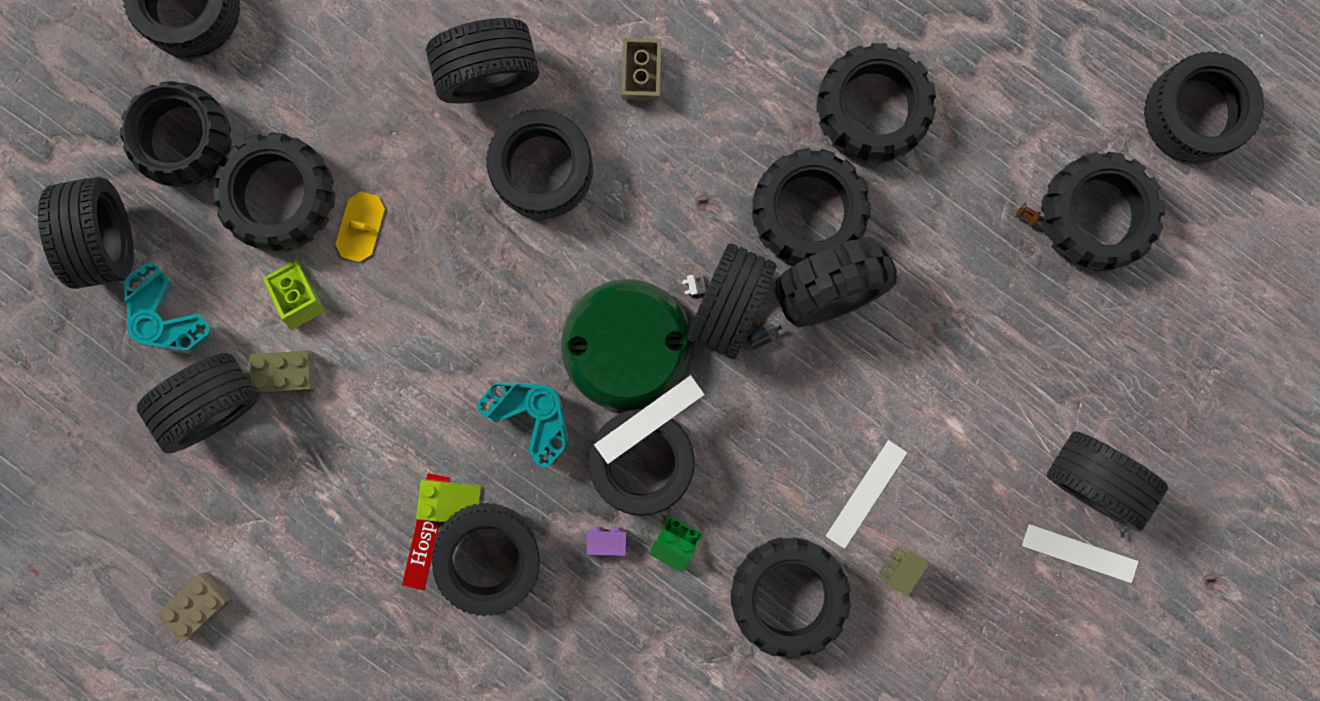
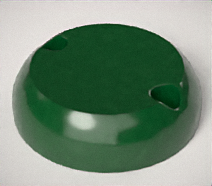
[561,279,694,412]

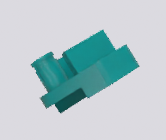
[125,262,213,354]
[477,381,569,468]

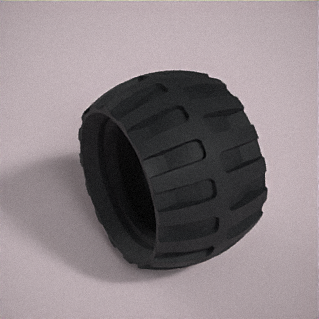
[120,81,232,187]

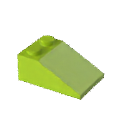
[263,260,325,331]
[416,479,481,522]

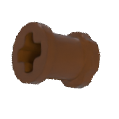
[1015,202,1041,227]

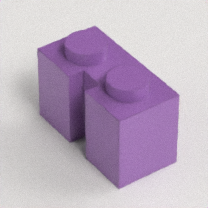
[587,526,627,556]

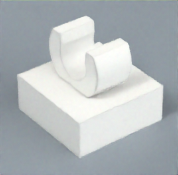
[682,274,706,295]

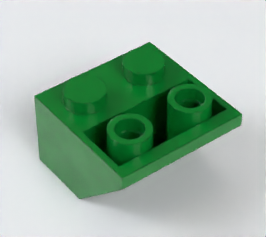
[649,515,703,573]

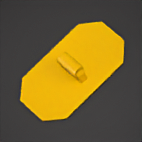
[335,191,385,262]

